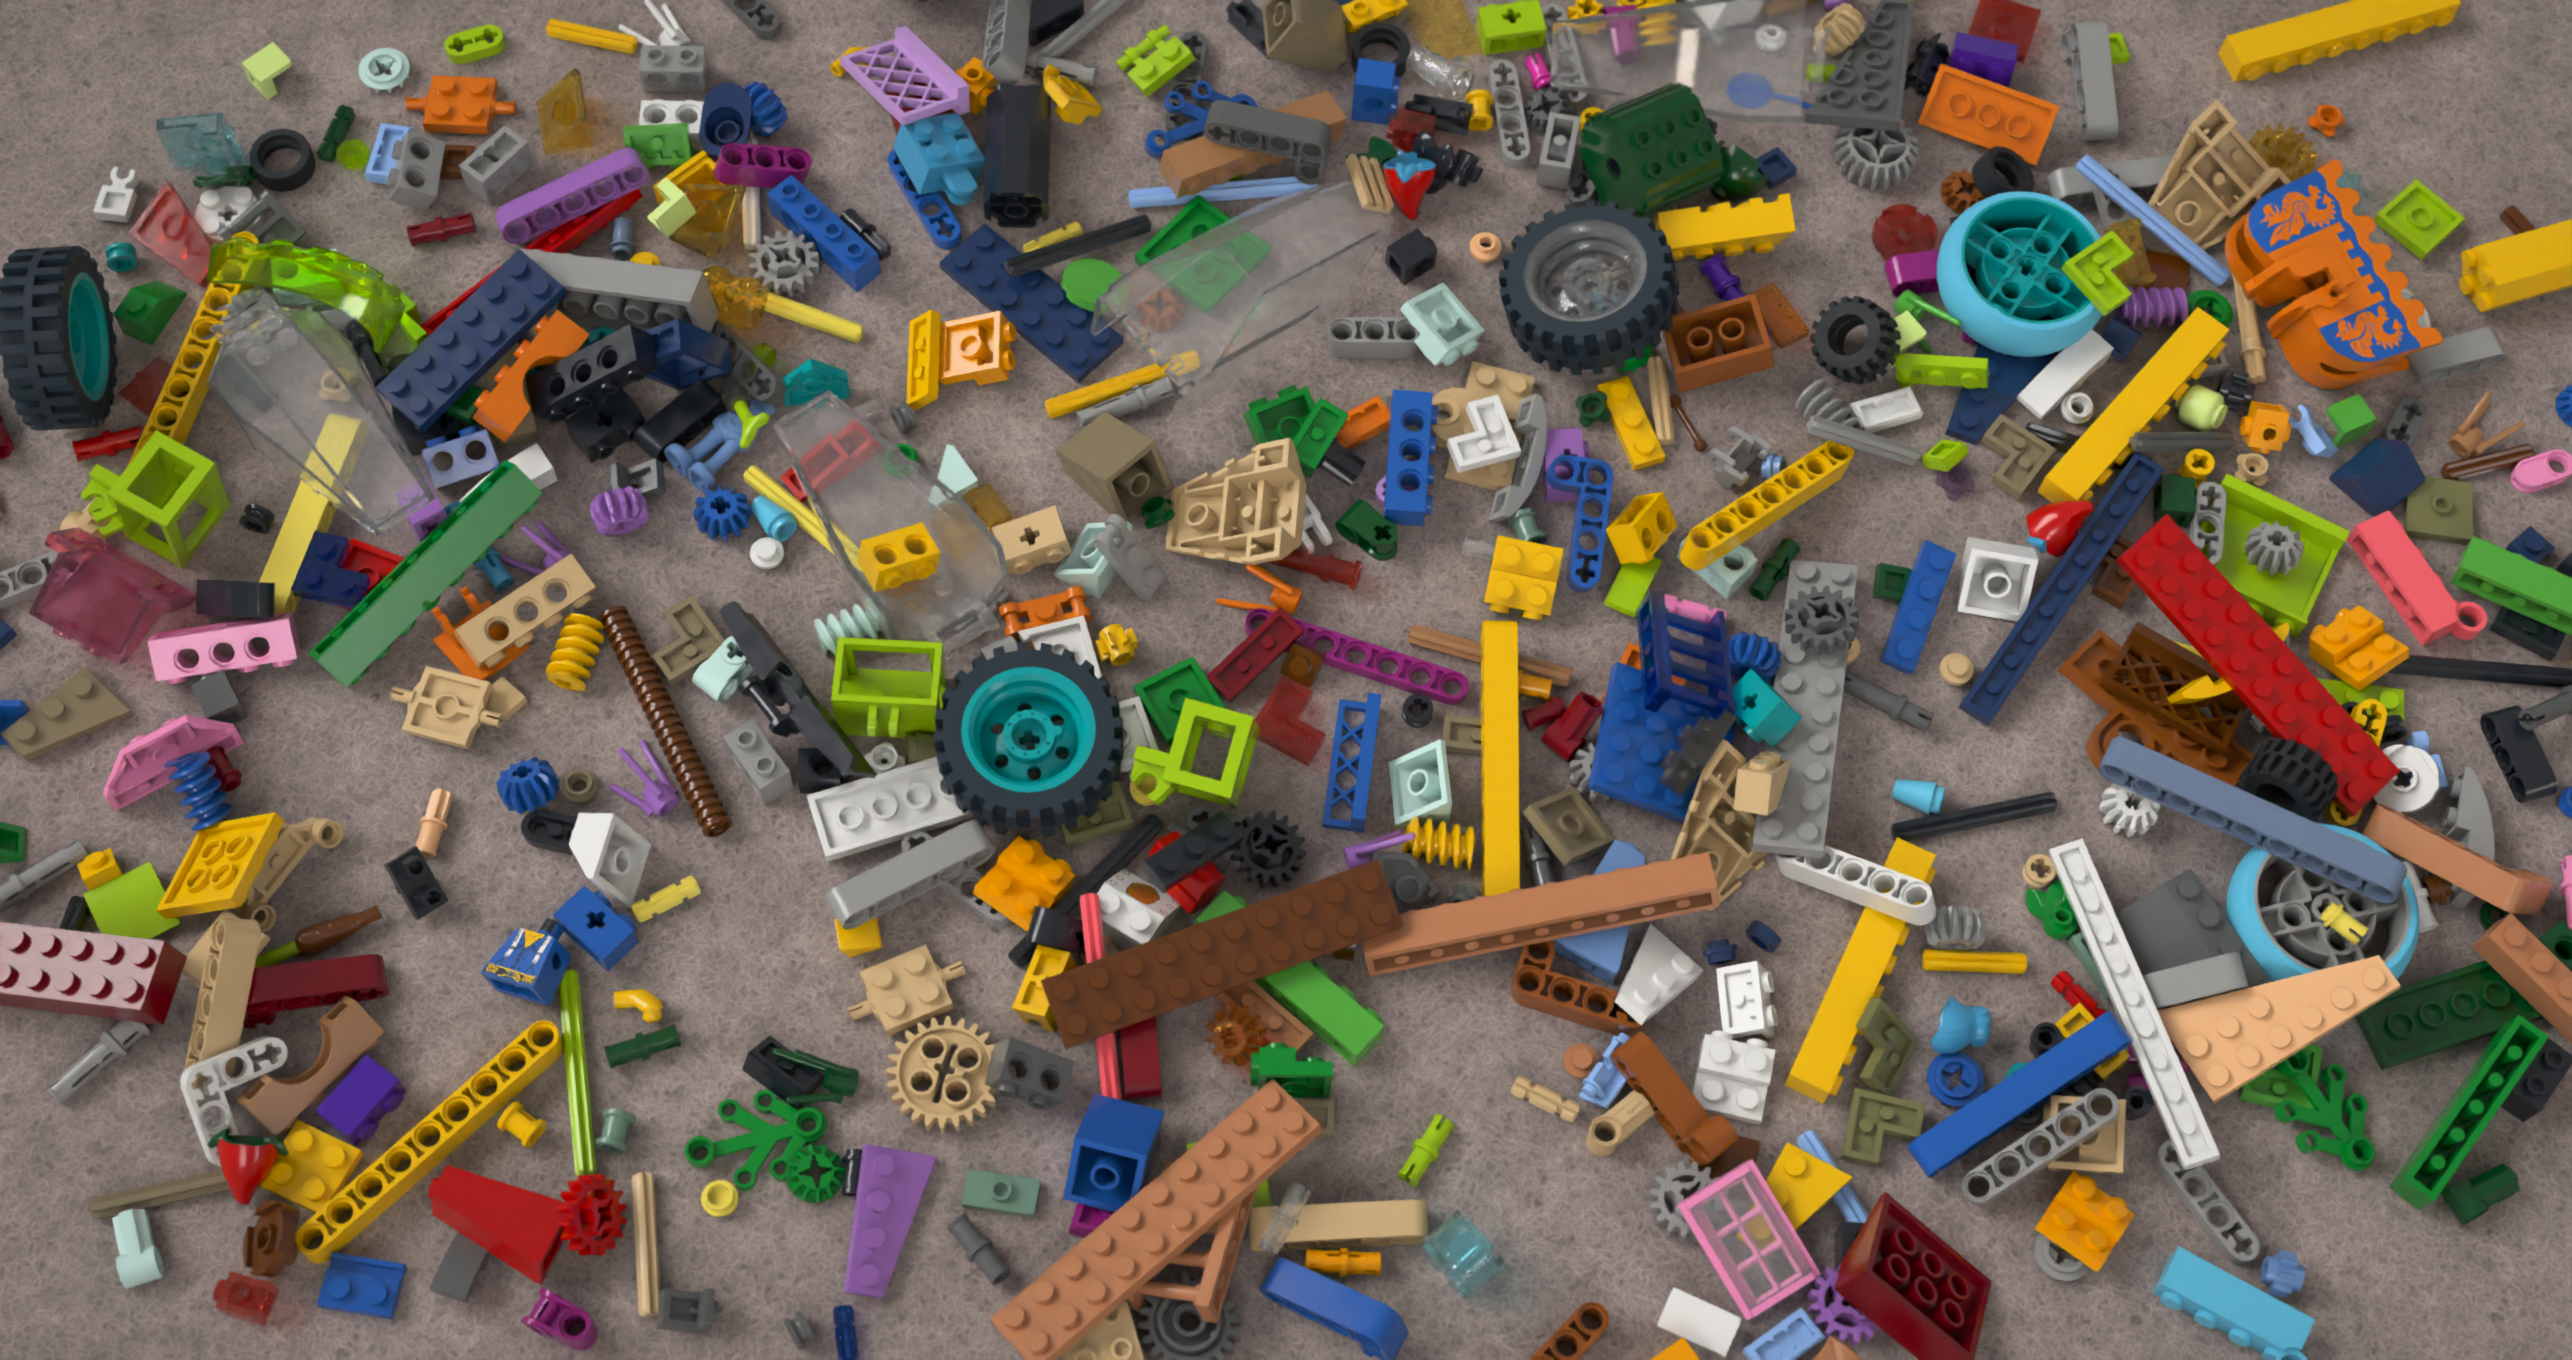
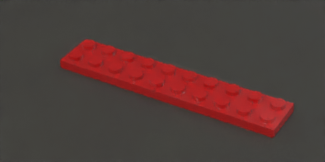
[2116,514,2400,818]

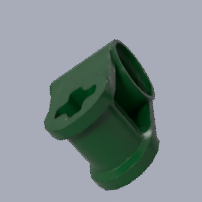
[1335,499,1398,561]

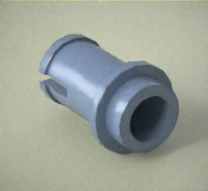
[609,217,635,261]

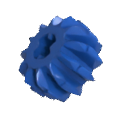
[743,81,788,138]
[693,483,752,543]
[1722,631,1782,682]
[496,757,560,814]

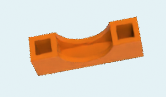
[473,310,590,443]

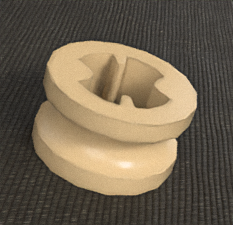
[2022,854,2056,889]

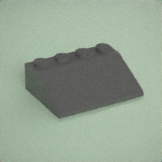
[2116,869,2271,988]

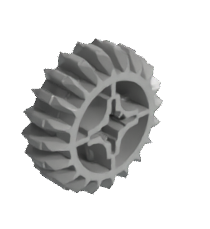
[1833,119,1919,191]

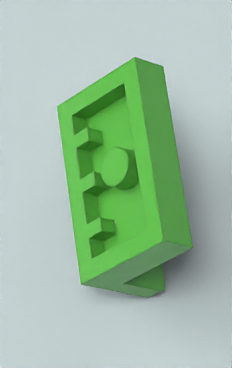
[623,123,696,170]

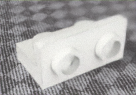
[1716,961,1778,1039]

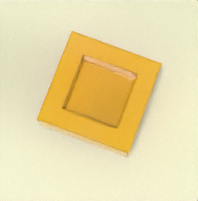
[77,847,123,891]

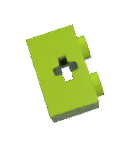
[1476,0,1547,55]

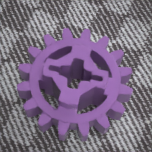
[1807,1263,1881,1346]

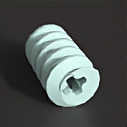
[814,599,891,657]

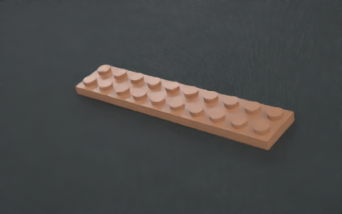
[990,1079,1322,1360]

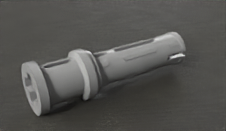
[46,1020,152,1105]

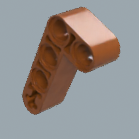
[1511,940,1647,1038]
[1611,1031,1738,1166]

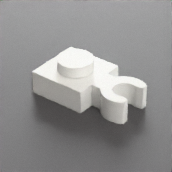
[93,167,139,223]

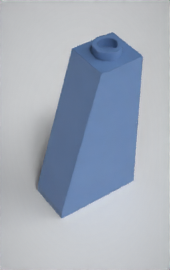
[1553,839,1646,985]

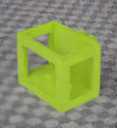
[831,637,947,738]

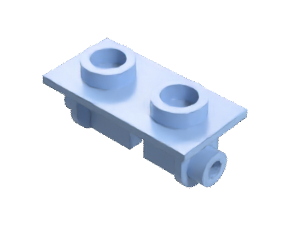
[1579,1033,1630,1109]

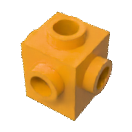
[955,57,999,115]
[2240,401,2291,454]

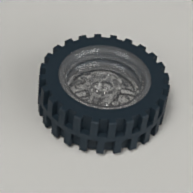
[1499,200,1680,375]

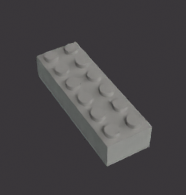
[519,248,719,333]

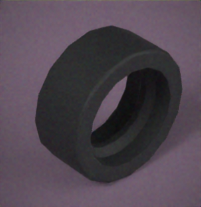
[1351,22,1410,77]
[249,128,316,192]
[1972,146,2035,198]

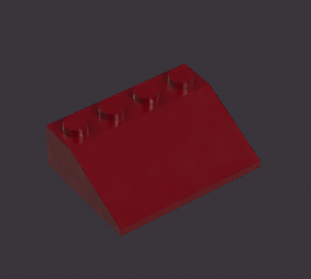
[1834,1192,1992,1360]

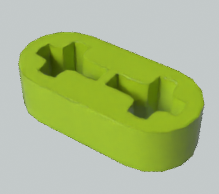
[444,24,505,65]

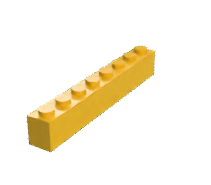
[2218,0,2461,82]
[2037,307,2230,503]
[1784,837,1937,1104]

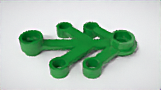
[2274,1049,2375,1171]
[685,1090,827,1191]

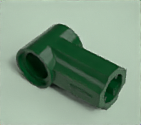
[2441,1163,2520,1225]

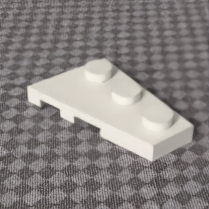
[1614,924,1703,1025]

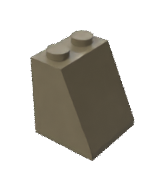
[1262,0,1349,73]
[1056,411,1173,523]

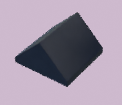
[2329,438,2426,517]

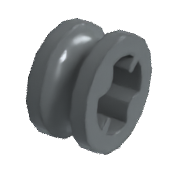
[889,400,917,434]
[783,1311,816,1350]

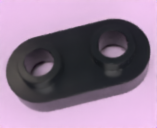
[521,809,577,855]

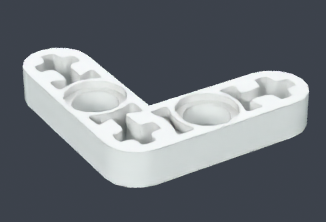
[180,1036,288,1166]

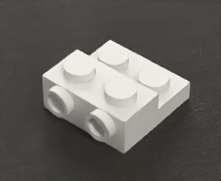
[1692,1031,1776,1125]

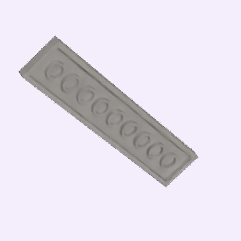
[1753,560,1858,859]

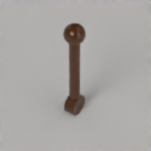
[1670,395,1707,452]

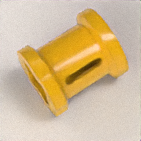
[1466,89,1493,131]
[2178,449,2215,489]
[497,1101,547,1149]

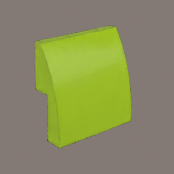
[83,861,182,939]

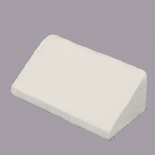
[1656,1288,1742,1358]

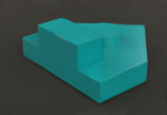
[782,358,851,407]

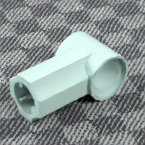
[112,1209,165,1289]

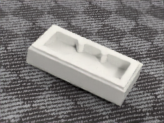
[1849,386,1923,433]

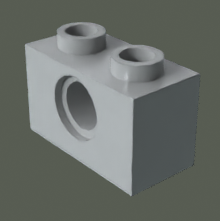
[1536,112,1581,190]

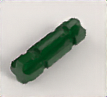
[317,105,355,163]

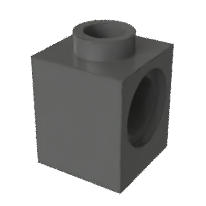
[191,670,248,724]

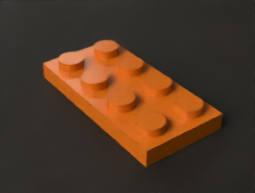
[1917,64,2060,166]

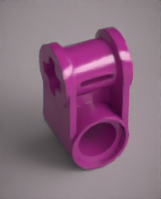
[521,1288,598,1351]

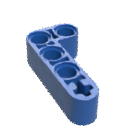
[1546,455,1613,593]
[1259,1257,1409,1360]

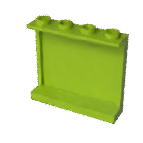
[2199,474,2350,638]

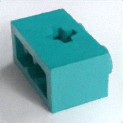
[1723,669,1802,748]

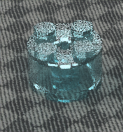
[1421,1210,1506,1299]

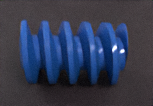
[164,752,232,830]

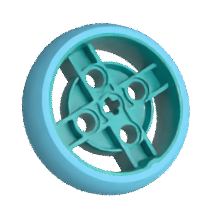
[1936,191,2102,357]

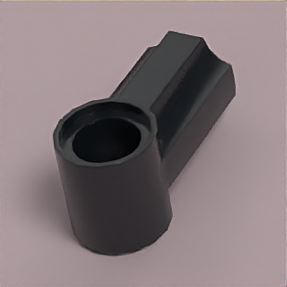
[1317,437,1366,486]

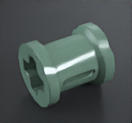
[1507,507,1547,544]
[594,1108,636,1154]

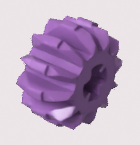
[590,486,649,537]

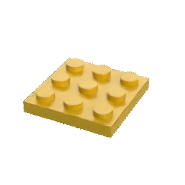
[156,812,285,919]

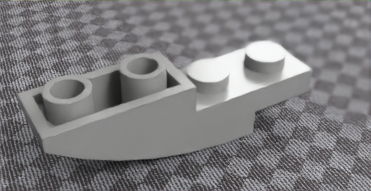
[2442,766,2495,908]

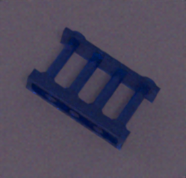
[1636,589,1736,732]

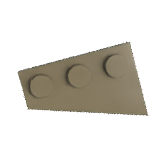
[1,667,133,762]

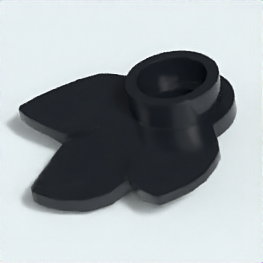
[1404,130,1454,194]

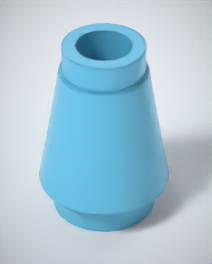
[750,495,797,542]
[1892,779,1946,815]

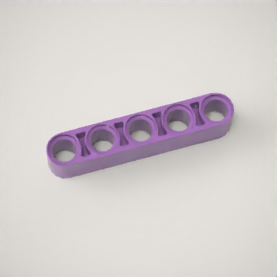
[495,147,649,245]

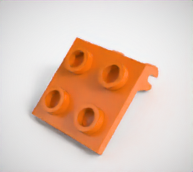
[431,586,530,681]

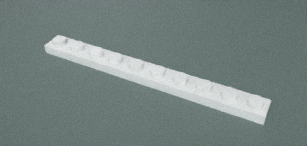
[2049,838,2220,1171]

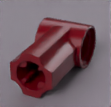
[1541,691,1605,763]

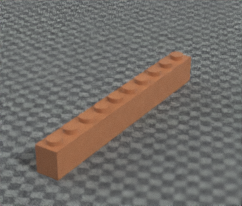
[1362,852,1720,976]

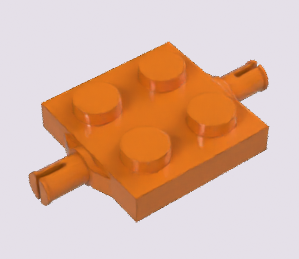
[405,75,516,135]

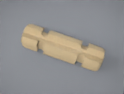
[1511,1076,1580,1122]

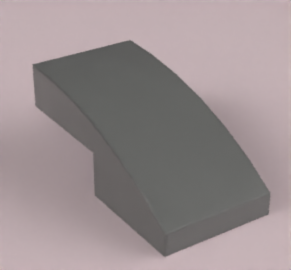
[430,1232,491,1303]

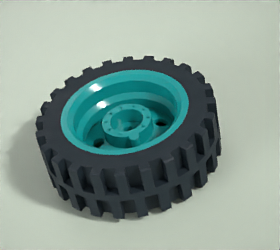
[0,246,117,431]
[934,642,1124,839]

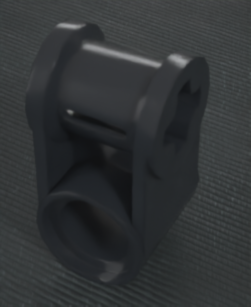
[1026,906,1086,953]

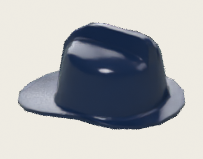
[699,83,752,157]

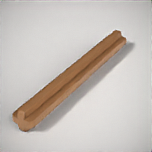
[1408,624,1572,688]

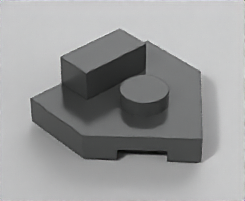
[1373,851,1442,914]

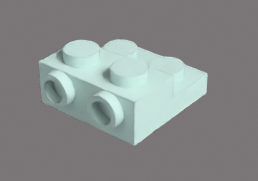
[1400,282,1485,367]

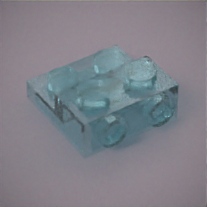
[156,113,244,174]

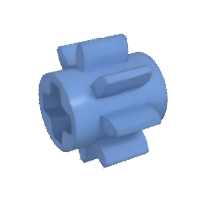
[2260,1249,2305,1299]

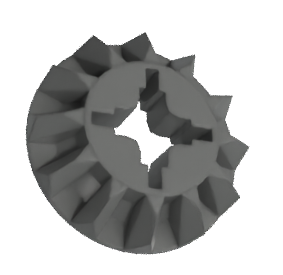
[1523,85,1573,134]

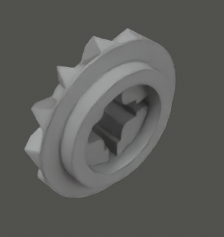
[2033,1233,2090,1283]

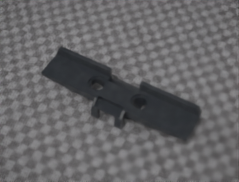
[719,601,877,778]

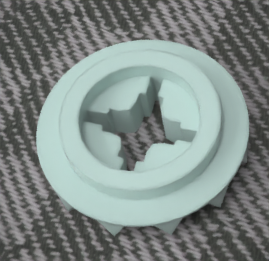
[358,48,410,93]

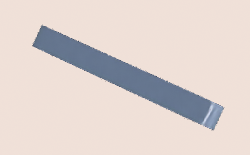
[2098,737,2408,904]

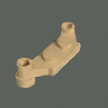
[235,817,343,933]

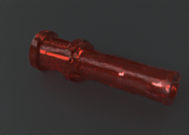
[1265,549,1363,590]

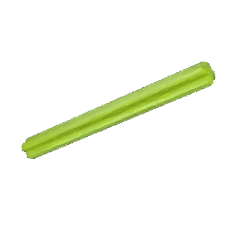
[558,969,597,1176]

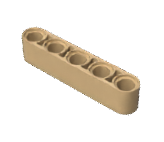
[184,918,260,1092]
[1248,1200,1430,1252]

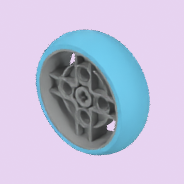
[2226,823,2419,982]

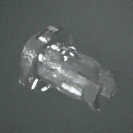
[1406,45,1474,102]

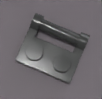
[217,189,307,273]

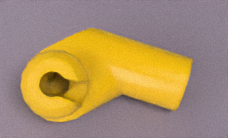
[614,989,663,1023]

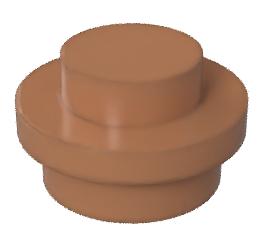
[1563,1043,1599,1079]

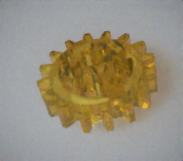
[2249,123,2317,182]

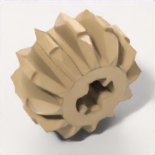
[1812,3,1866,56]

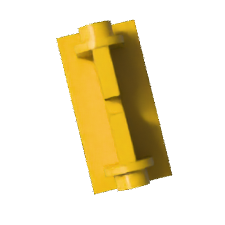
[1342,0,1408,34]

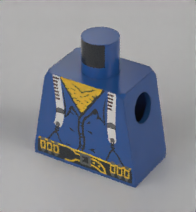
[480,918,570,1006]

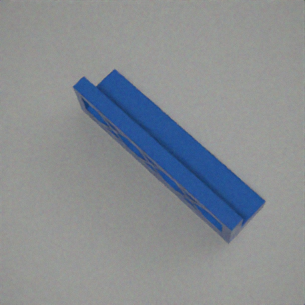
[1322,693,1382,833]

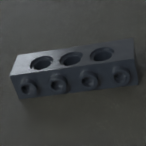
[526,324,658,423]

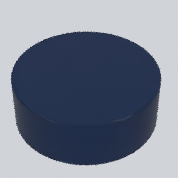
[1746,920,1782,953]

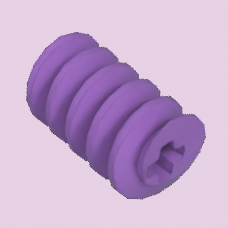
[2116,286,2189,328]

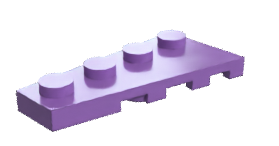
[843,1144,937,1298]

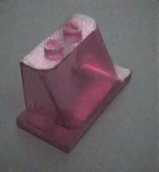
[29,527,196,665]

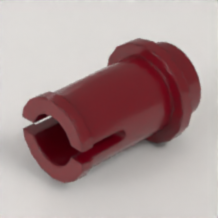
[1521,696,1567,731]
[206,746,242,792]

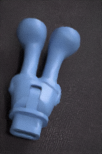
[664,398,776,492]

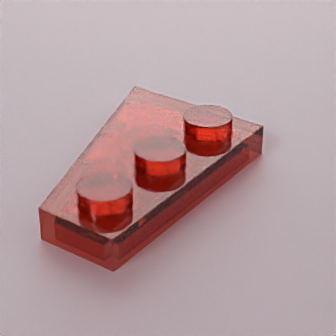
[128,181,221,288]

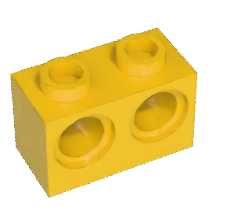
[1606,492,1678,565]
[857,522,940,592]

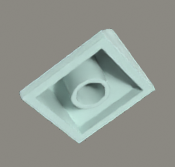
[1054,521,1132,599]
[1388,739,1452,827]

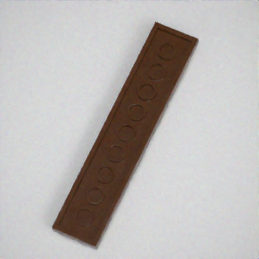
[1041,859,1403,1050]

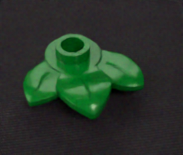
[2025,879,2079,940]

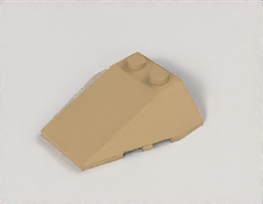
[2148,99,2291,250]
[1165,438,1307,565]
[1671,739,1767,911]

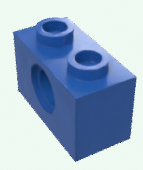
[1351,58,1401,125]

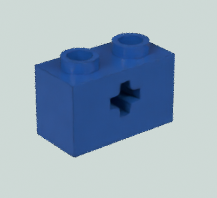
[553,885,639,972]

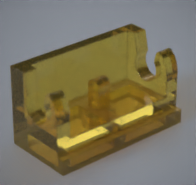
[2103,218,2157,289]

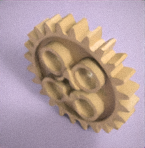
[886,1016,997,1133]

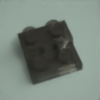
[1657,710,1737,796]

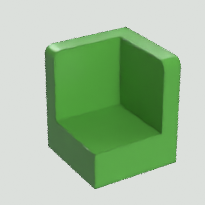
[2326,393,2377,447]

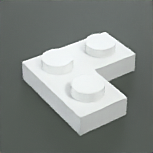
[1446,395,1521,473]

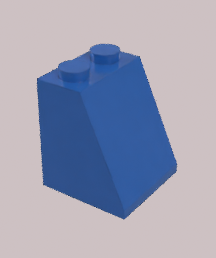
[1063,1093,1165,1212]

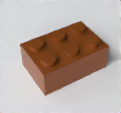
[1662,293,1774,393]

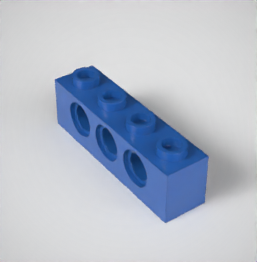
[767,175,881,292]
[1383,389,1438,527]

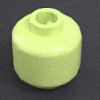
[2175,385,2228,432]

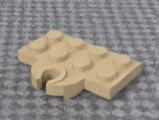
[1430,361,1535,491]

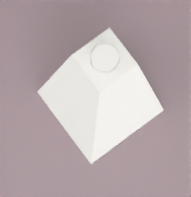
[569,813,651,908]

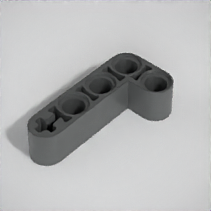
[1203,100,1332,185]

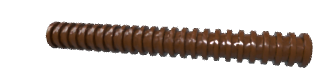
[599,606,732,837]

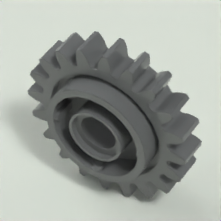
[1138,1271,1241,1360]

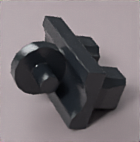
[384,846,448,920]

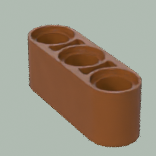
[1530,1301,1609,1360]

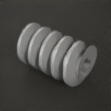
[1795,378,1865,442]

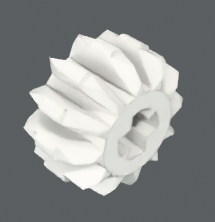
[2099,783,2160,838]

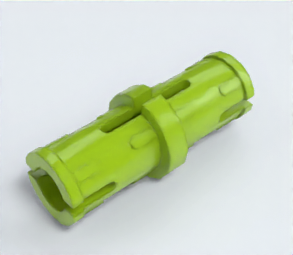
[1397,1114,1455,1187]

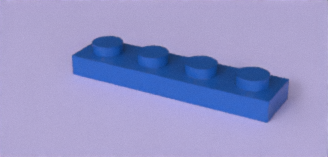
[1879,540,1956,674]

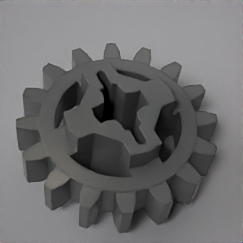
[1785,586,1859,655]

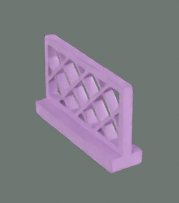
[840,26,970,126]

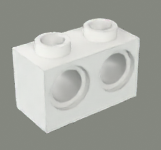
[639,99,705,151]

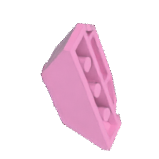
[103,714,244,811]

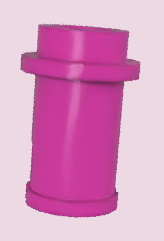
[1524,53,1556,91]

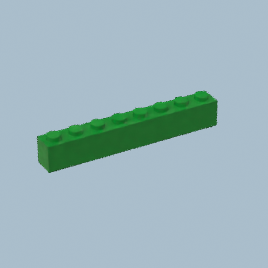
[308,460,543,688]

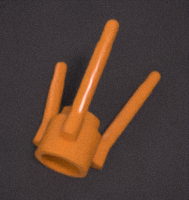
[1216,564,1303,615]

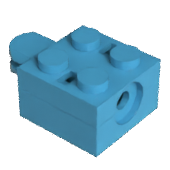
[893,113,985,205]

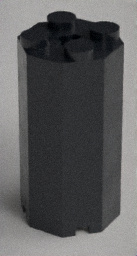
[983,84,1052,228]

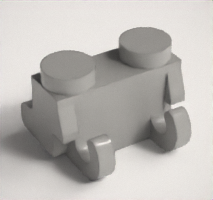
[1707,426,1773,490]

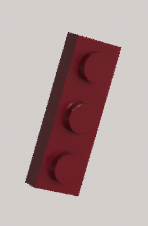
[1206,606,1305,703]

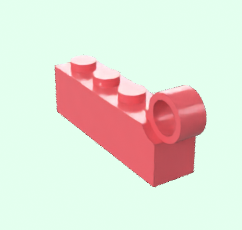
[2347,510,2487,646]

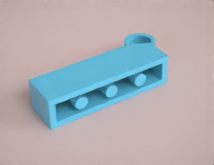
[2152,1247,2315,1360]

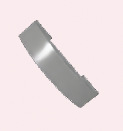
[1488,393,1547,523]

